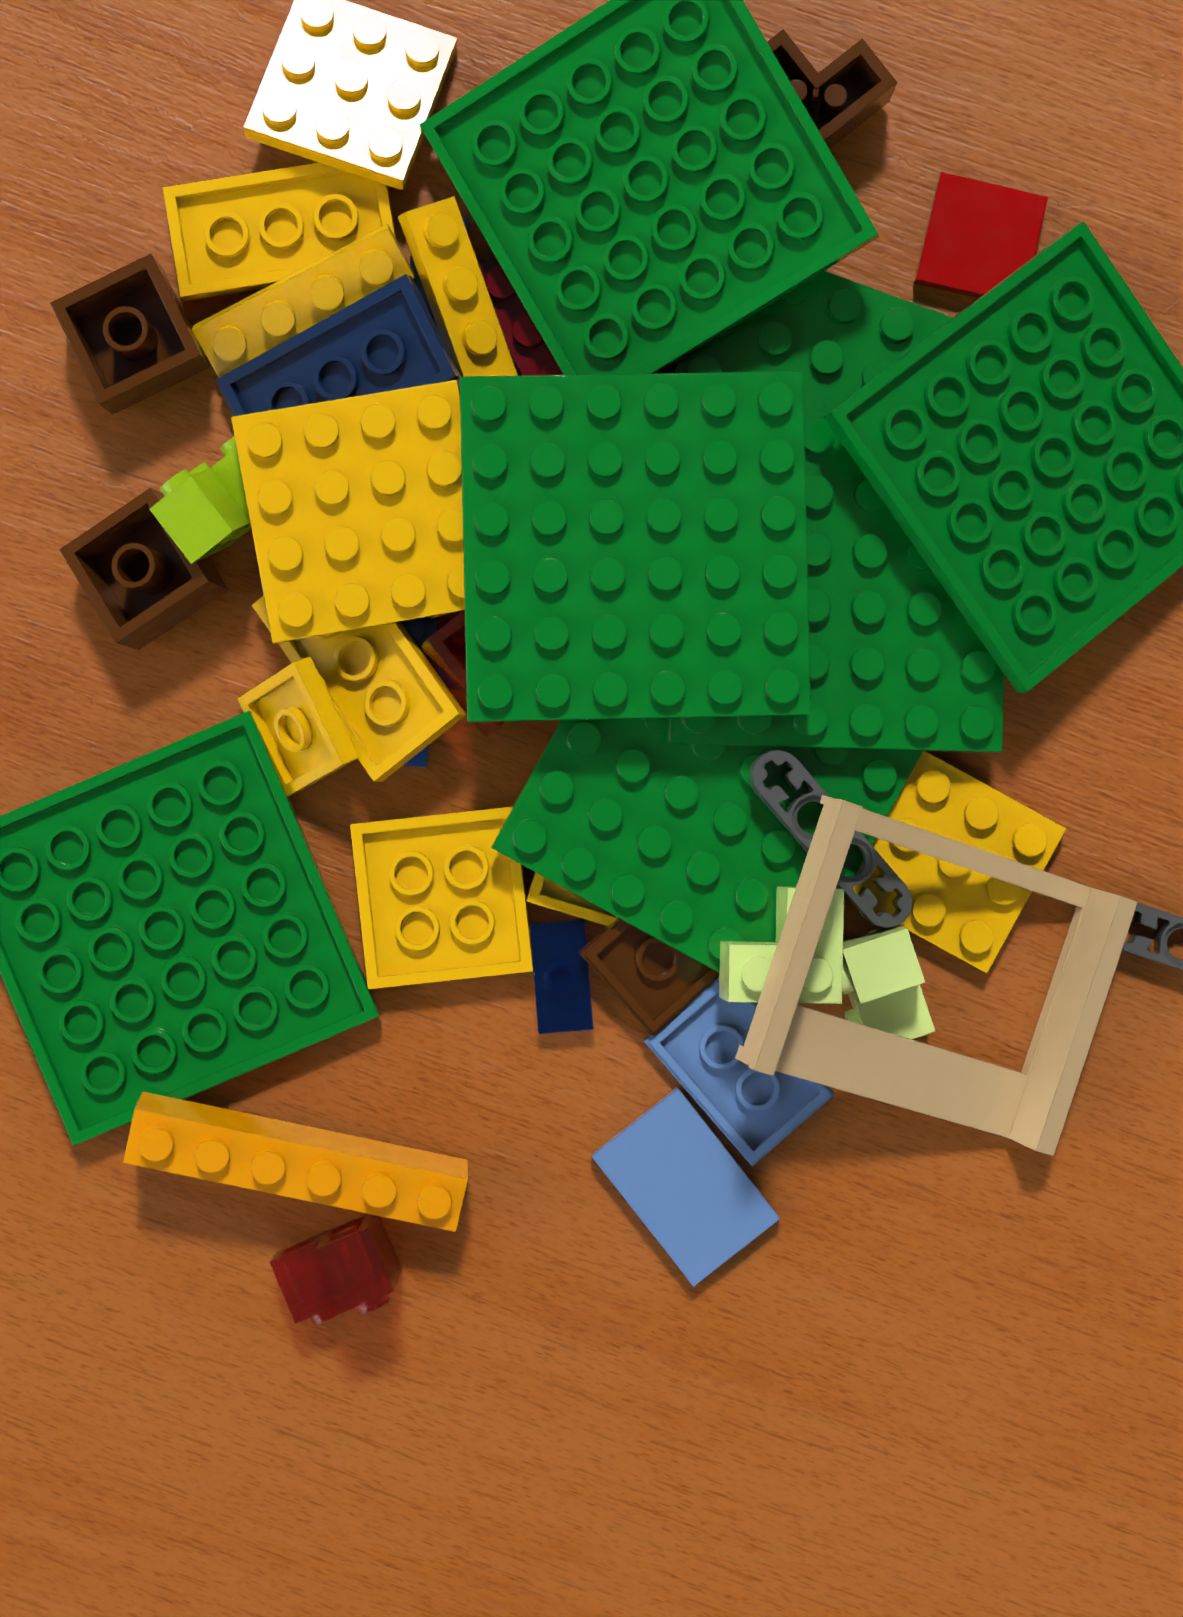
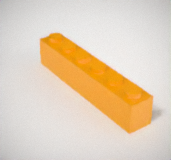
[123,1091,468,1232]

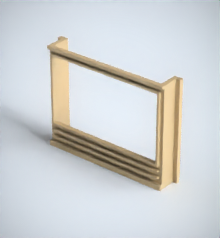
[735,795,1138,1156]

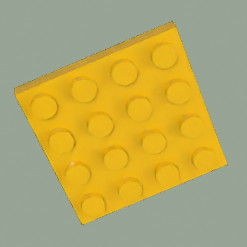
[231,380,465,644]

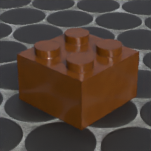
[50,254,211,415]
[59,487,229,650]

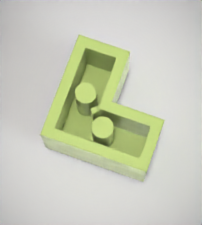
[719,886,844,1004]
[842,925,936,1039]

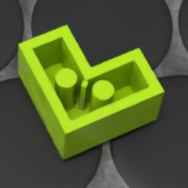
[149,436,252,564]

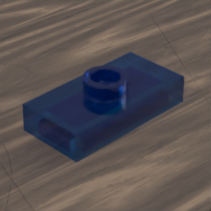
[530,919,594,1034]

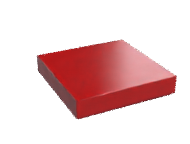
[914,172,1048,298]

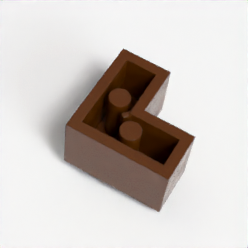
[767,29,897,149]

